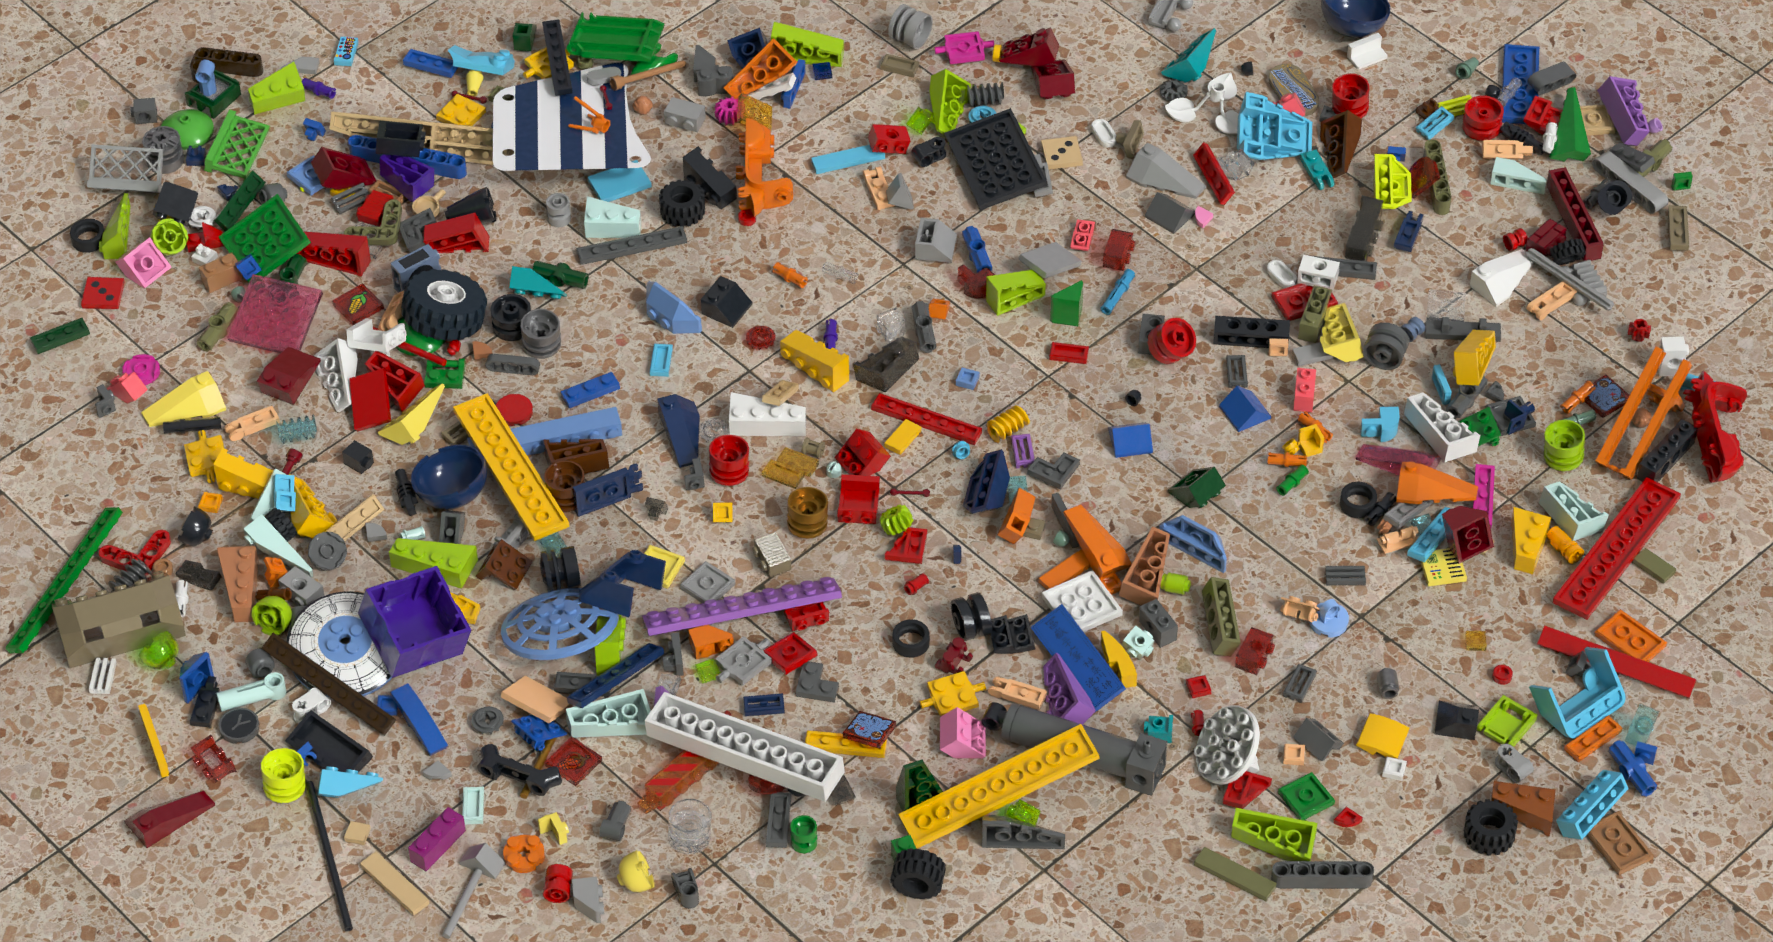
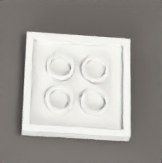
[1042,570,1123,632]

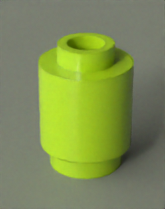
[1161,572,1191,595]

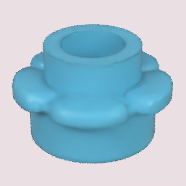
[952,441,970,459]

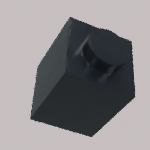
[342,440,374,474]

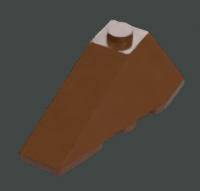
[1320,110,1362,179]

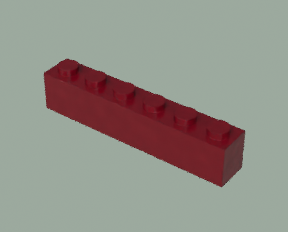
[1546,167,1604,261]

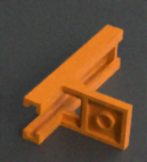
[1595,346,1692,480]

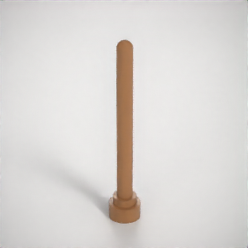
[609,60,686,91]

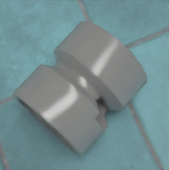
[546,193,571,227]

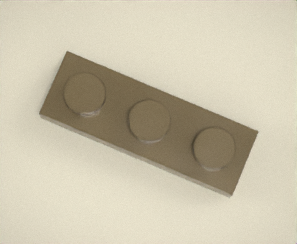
[1668,205,1689,251]

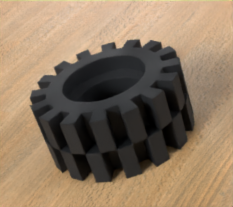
[1550,239,1586,265]
[264,508,297,542]

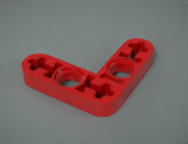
[99,530,171,576]

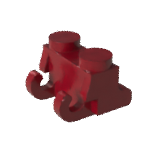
[935,637,973,674]

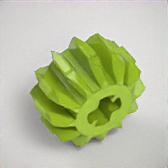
[879,504,914,536]

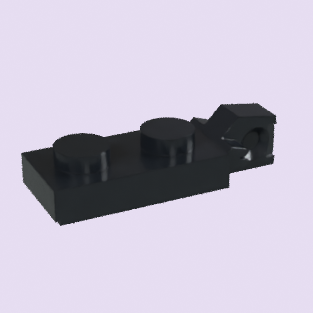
[190,676,220,728]

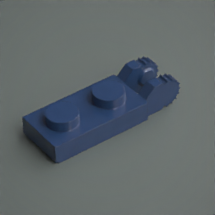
[1394,211,1424,252]

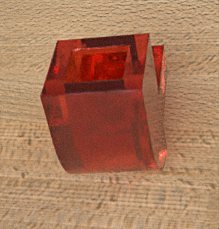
[957,264,995,299]

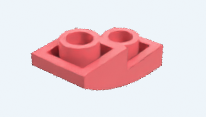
[1070,219,1095,251]

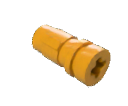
[1547,526,1584,564]

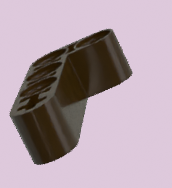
[190,47,264,83]

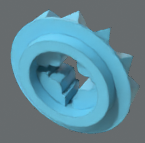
[969,106,996,123]

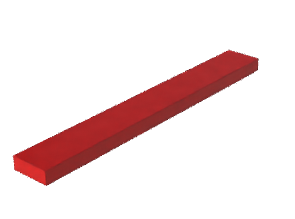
[1537,625,1697,699]

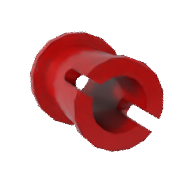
[904,573,929,595]
[1191,710,1204,736]

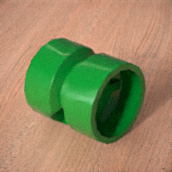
[790,815,818,854]

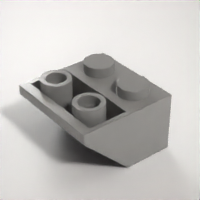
[915,218,957,263]

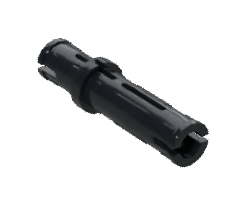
[163,417,221,434]

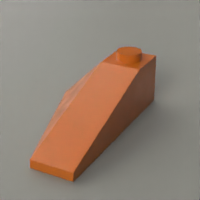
[724,38,798,99]
[1396,462,1478,504]
[1063,504,1132,578]

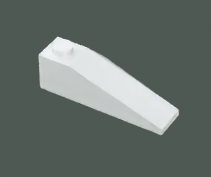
[314,338,358,413]

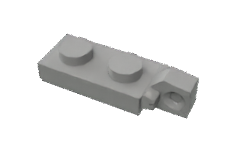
[1034,154,1053,197]

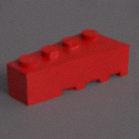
[297,231,371,277]

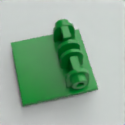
[1458,407,1501,447]

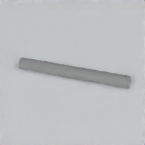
[442,868,483,939]

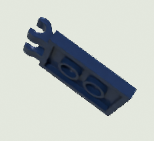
[573,463,643,517]

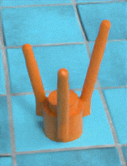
[568,96,610,134]

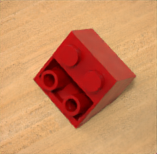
[834,428,891,476]

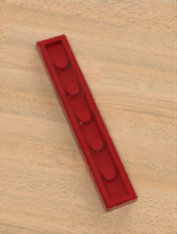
[871,393,982,446]

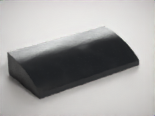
[285,710,373,773]

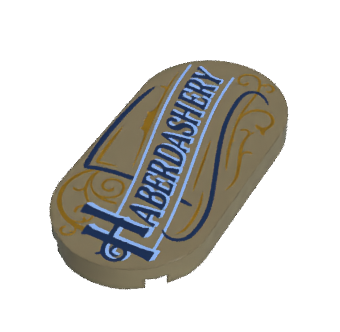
[1269,64,1319,116]

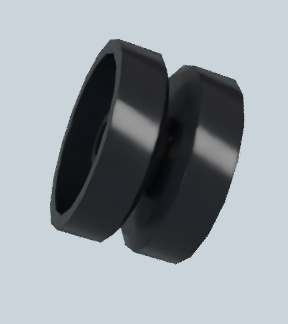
[490,294,531,341]
[951,592,992,641]

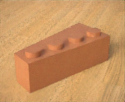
[217,546,259,622]

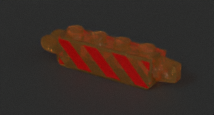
[637,750,718,814]

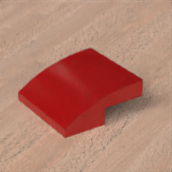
[1523,96,1563,135]

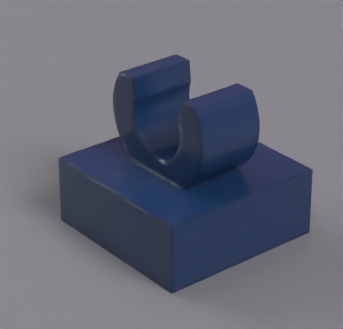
[186,145,206,166]

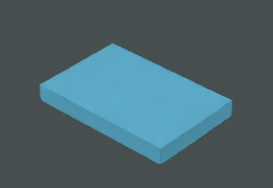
[588,160,652,202]

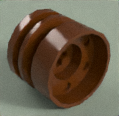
[544,460,585,512]

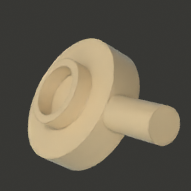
[412,189,446,217]

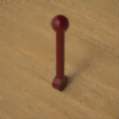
[599,85,612,110]
[451,90,487,104]
[890,488,930,497]

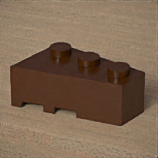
[543,439,609,474]

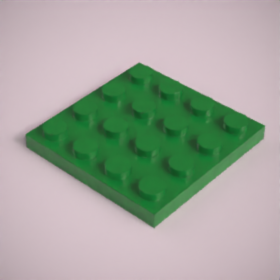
[219,194,311,286]

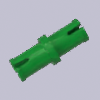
[1276,465,1309,496]

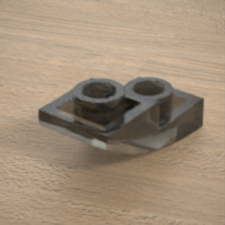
[175,560,222,591]
[831,774,856,806]

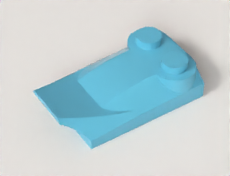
[448,45,515,75]

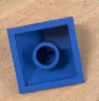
[179,652,214,704]

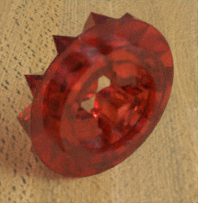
[746,326,776,351]

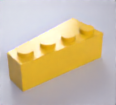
[780,330,849,393]
[1453,330,1496,386]

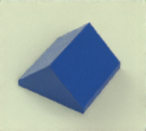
[1219,386,1271,432]
[1108,422,1153,458]

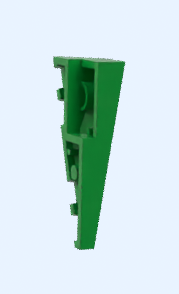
[1549,87,1591,162]

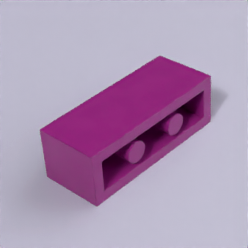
[408,807,466,872]

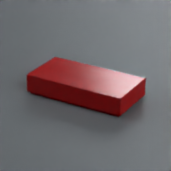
[1049,342,1089,364]

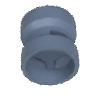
[1400,317,1425,342]

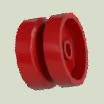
[1462,95,1504,141]
[1148,318,1196,364]

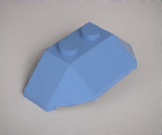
[646,281,702,334]
[1159,515,1227,573]

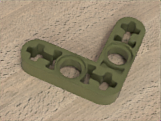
[344,199,402,246]

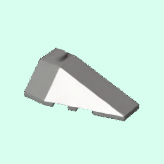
[1126,142,1206,199]

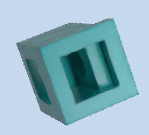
[1144,715,1173,743]

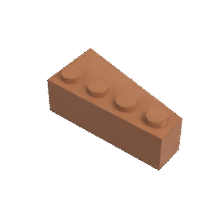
[1119,526,1170,606]

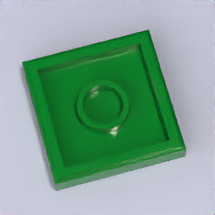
[1278,772,1335,820]

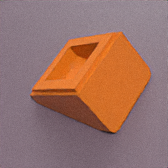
[929,298,950,319]

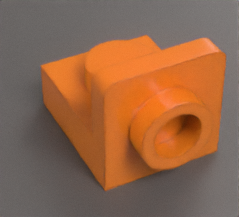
[263,557,287,588]

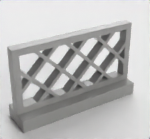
[87,144,164,193]

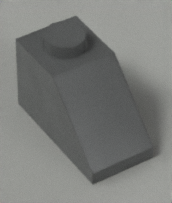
[693,45,719,82]
[439,510,465,544]

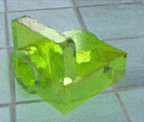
[906,107,935,135]
[1006,799,1041,825]

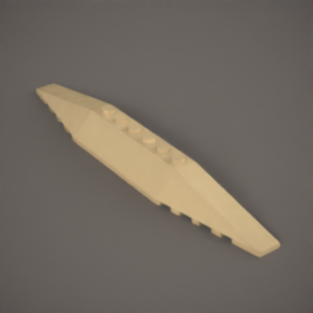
[330,111,514,165]

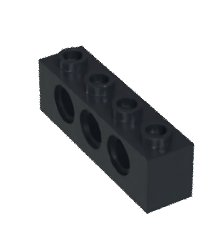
[1213,315,1290,348]
[1637,419,1698,482]

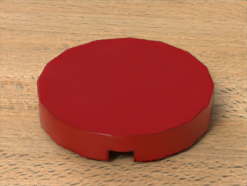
[495,394,533,426]

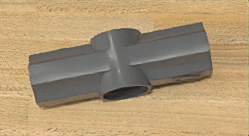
[912,301,937,353]
[1446,375,1488,419]

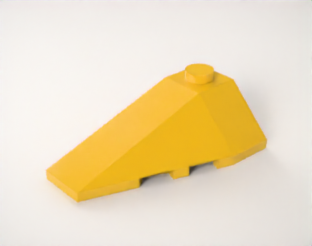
[289,474,337,539]

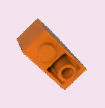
[688,625,734,660]

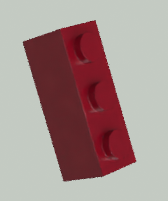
[1442,506,1494,564]

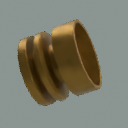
[787,487,828,539]

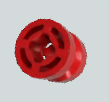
[1503,228,1528,251]

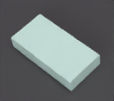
[462,787,484,825]

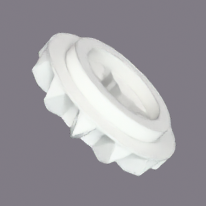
[189,206,216,230]

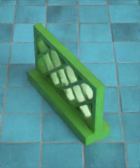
[205,109,270,178]

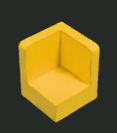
[1298,424,1324,457]

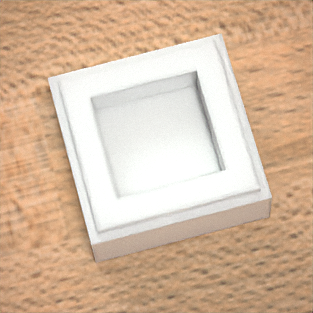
[1382,757,1407,781]

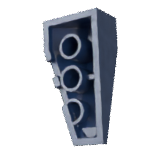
[727,27,768,69]
[657,394,700,468]

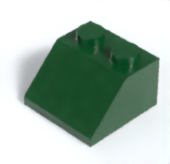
[1168,466,1226,509]

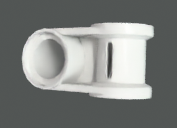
[292,688,331,724]

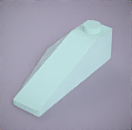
[244,514,313,577]

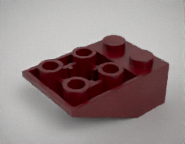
[999,27,1059,66]

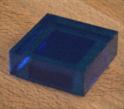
[812,62,833,81]

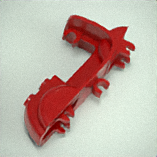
[1683,371,1747,483]

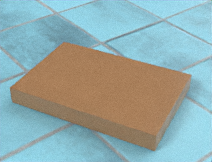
[1587,811,1654,875]

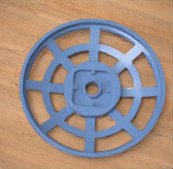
[501,588,619,660]

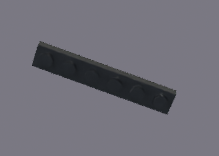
[542,19,573,96]

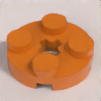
[503,835,545,873]

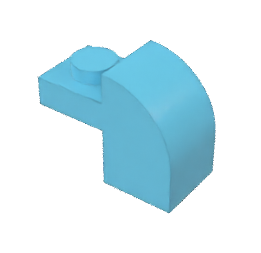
[1360,407,1400,442]

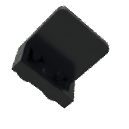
[153,182,198,227]

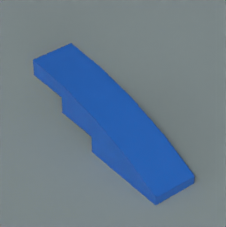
[390,683,448,756]

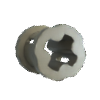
[801,437,825,458]

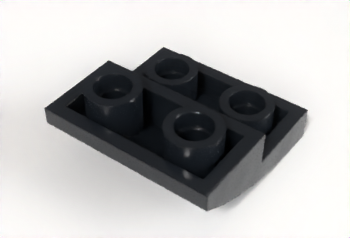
[991,614,1036,654]

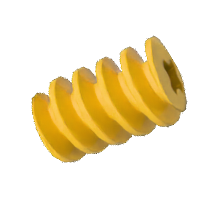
[987,405,1030,443]

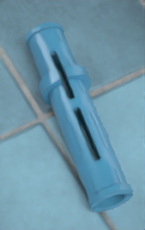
[1100,269,1135,315]

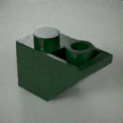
[513,23,537,51]

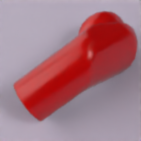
[445,340,461,356]

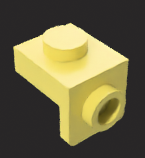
[538,812,569,845]

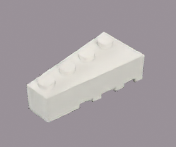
[729,392,806,436]
[1404,392,1480,462]

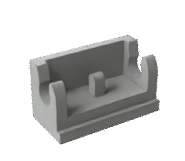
[493,513,530,550]

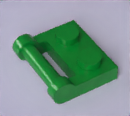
[424,358,466,389]

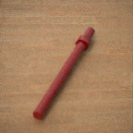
[373,327,447,366]

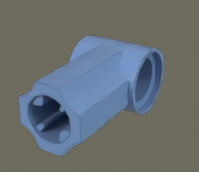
[195,60,217,96]

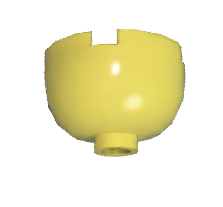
[617,850,655,893]

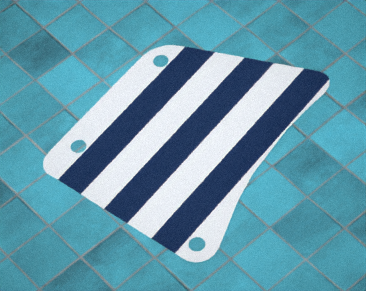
[493,63,651,171]

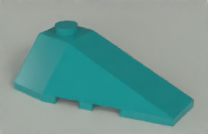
[1161,28,1216,83]

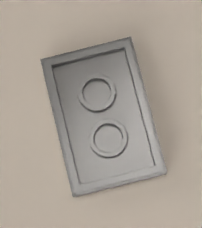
[1019,242,1082,279]

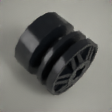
[539,546,581,592]

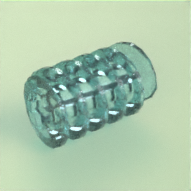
[276,414,317,444]

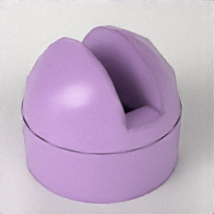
[1648,118,1663,133]

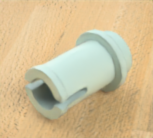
[399,526,426,540]

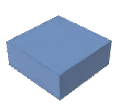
[956,368,980,390]

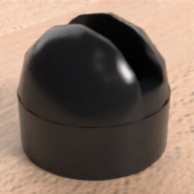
[1241,61,1254,76]
[1485,85,1501,99]
[1125,390,1142,406]

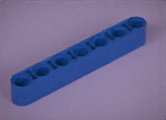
[348,135,467,179]

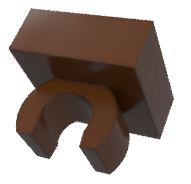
[1416,98,1439,120]

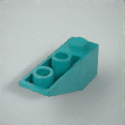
[509,266,567,299]

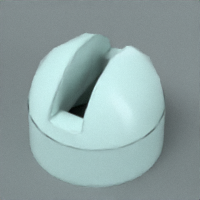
[826,461,842,478]

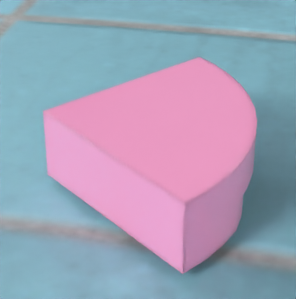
[1195,206,1213,228]

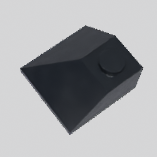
[1434,700,1479,740]

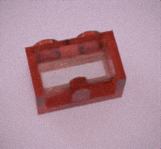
[191,734,237,783]

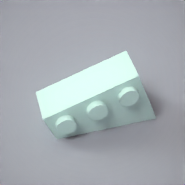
[584,196,641,238]
[1539,481,1609,541]

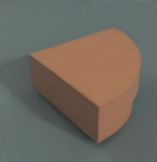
[472,341,493,359]

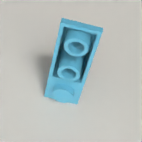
[317,766,383,798]

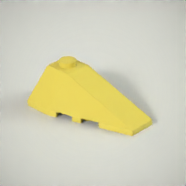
[1320,303,1364,362]
[378,383,445,445]

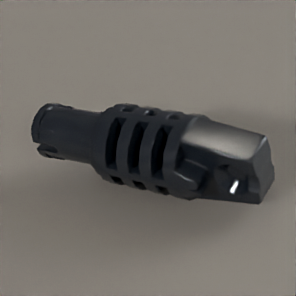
[1500,122,1545,155]
[395,469,418,516]

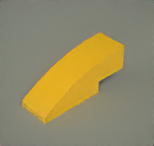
[1100,631,1137,688]

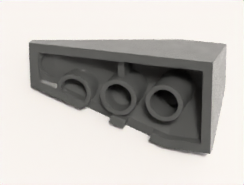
[982,815,1065,849]

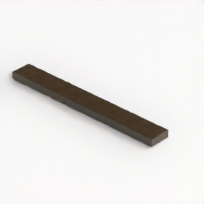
[261,633,396,736]

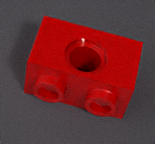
[868,124,911,154]

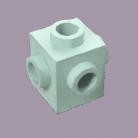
[1122,626,1154,660]

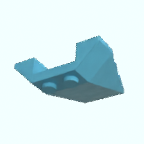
[1237,92,1312,160]

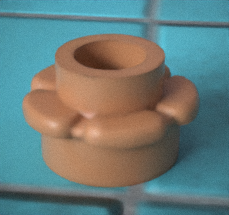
[1377,519,1393,535]

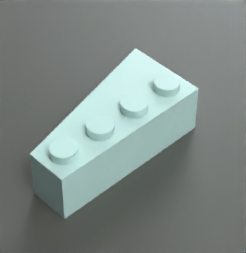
[566,689,651,738]

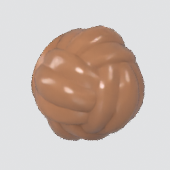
[632,96,653,115]
[1631,407,1652,428]

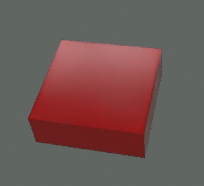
[1186,675,1212,699]

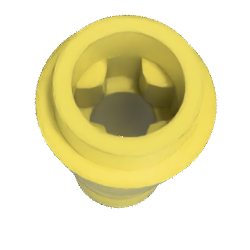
[466,70,484,96]

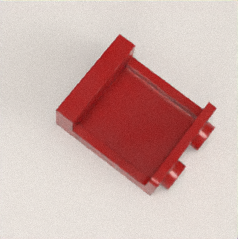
[837,474,880,524]

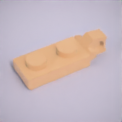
[1482,140,1533,160]

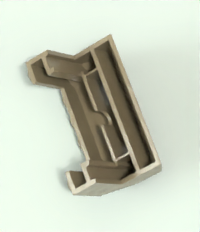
[51,571,186,668]

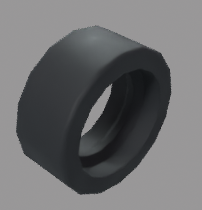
[70,219,105,253]
[1340,481,1377,519]
[892,619,930,658]

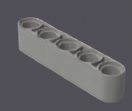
[1592,151,1668,214]

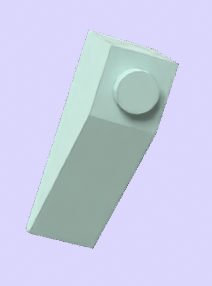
[1491,157,1547,194]

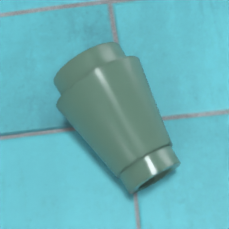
[1455,57,1479,79]

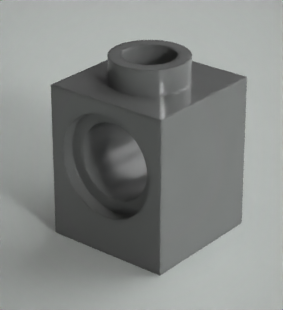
[130,98,158,124]

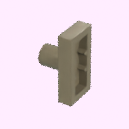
[1116,120,1144,158]

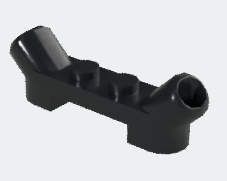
[477,744,562,796]

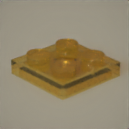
[737,93,772,130]

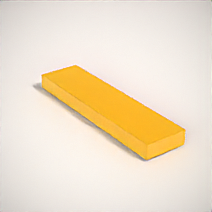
[138,703,169,778]
[805,730,887,758]

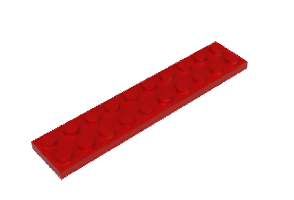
[1552,477,1681,620]

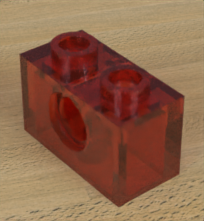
[1235,627,1275,675]

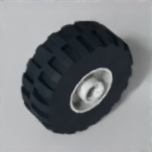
[401,269,487,341]

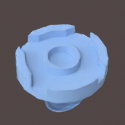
[1309,599,1349,638]

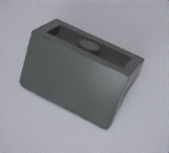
[1294,718,1344,761]

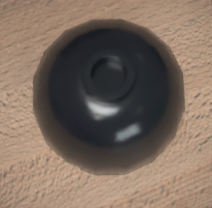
[177,506,213,546]

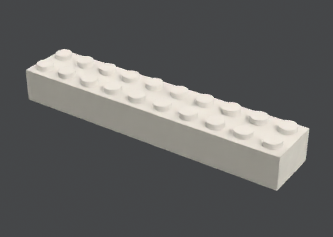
[645,692,845,802]

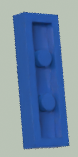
[403,49,458,78]
[781,59,806,109]
[561,372,620,409]

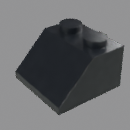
[701,276,753,328]

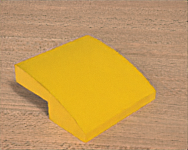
[1356,713,1410,759]

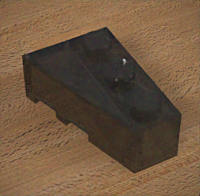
[1345,195,1384,261]
[853,336,919,393]

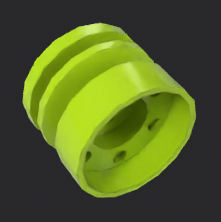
[1544,420,1585,471]

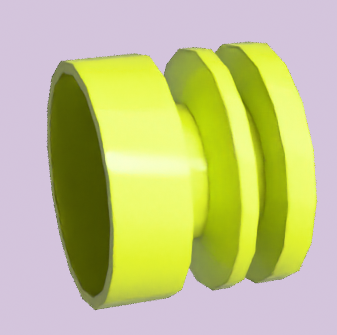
[261,748,306,803]

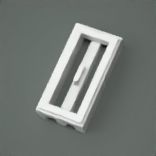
[89,658,117,694]

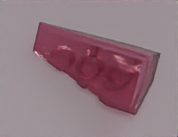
[1355,444,1441,476]

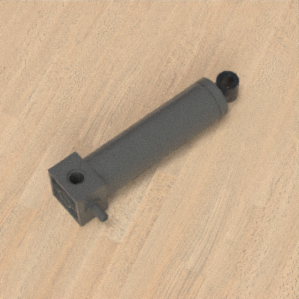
[981,702,1167,796]

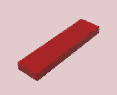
[1193,142,1235,205]

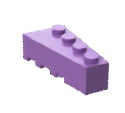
[1597,76,1650,146]

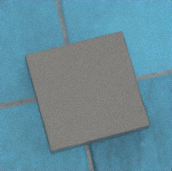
[680,561,736,603]

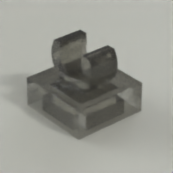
[645,497,668,521]

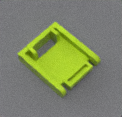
[1477,695,1538,747]

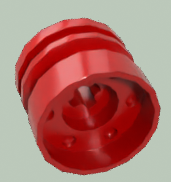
[1332,73,1369,119]
[709,434,749,486]

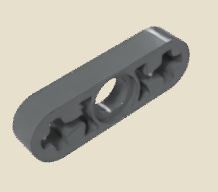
[485,354,540,376]

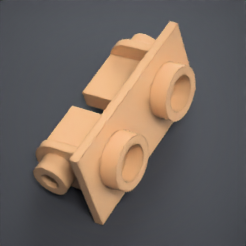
[1377,525,1419,554]
[1280,596,1320,622]

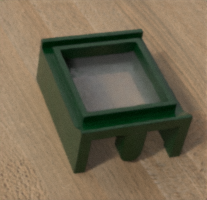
[185,70,241,119]

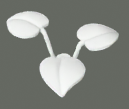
[1165,72,1239,134]

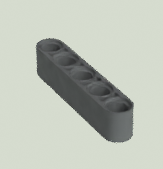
[1271,861,1374,889]

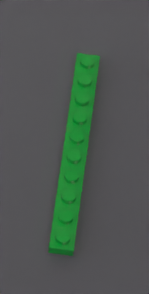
[5,507,123,653]

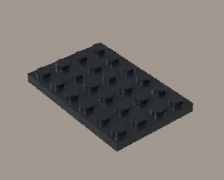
[944,108,1048,210]

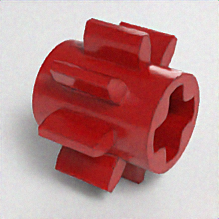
[1627,319,1651,342]

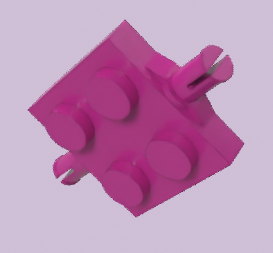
[934,31,994,64]

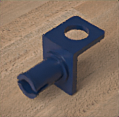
[1504,400,1535,435]

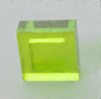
[695,658,721,684]

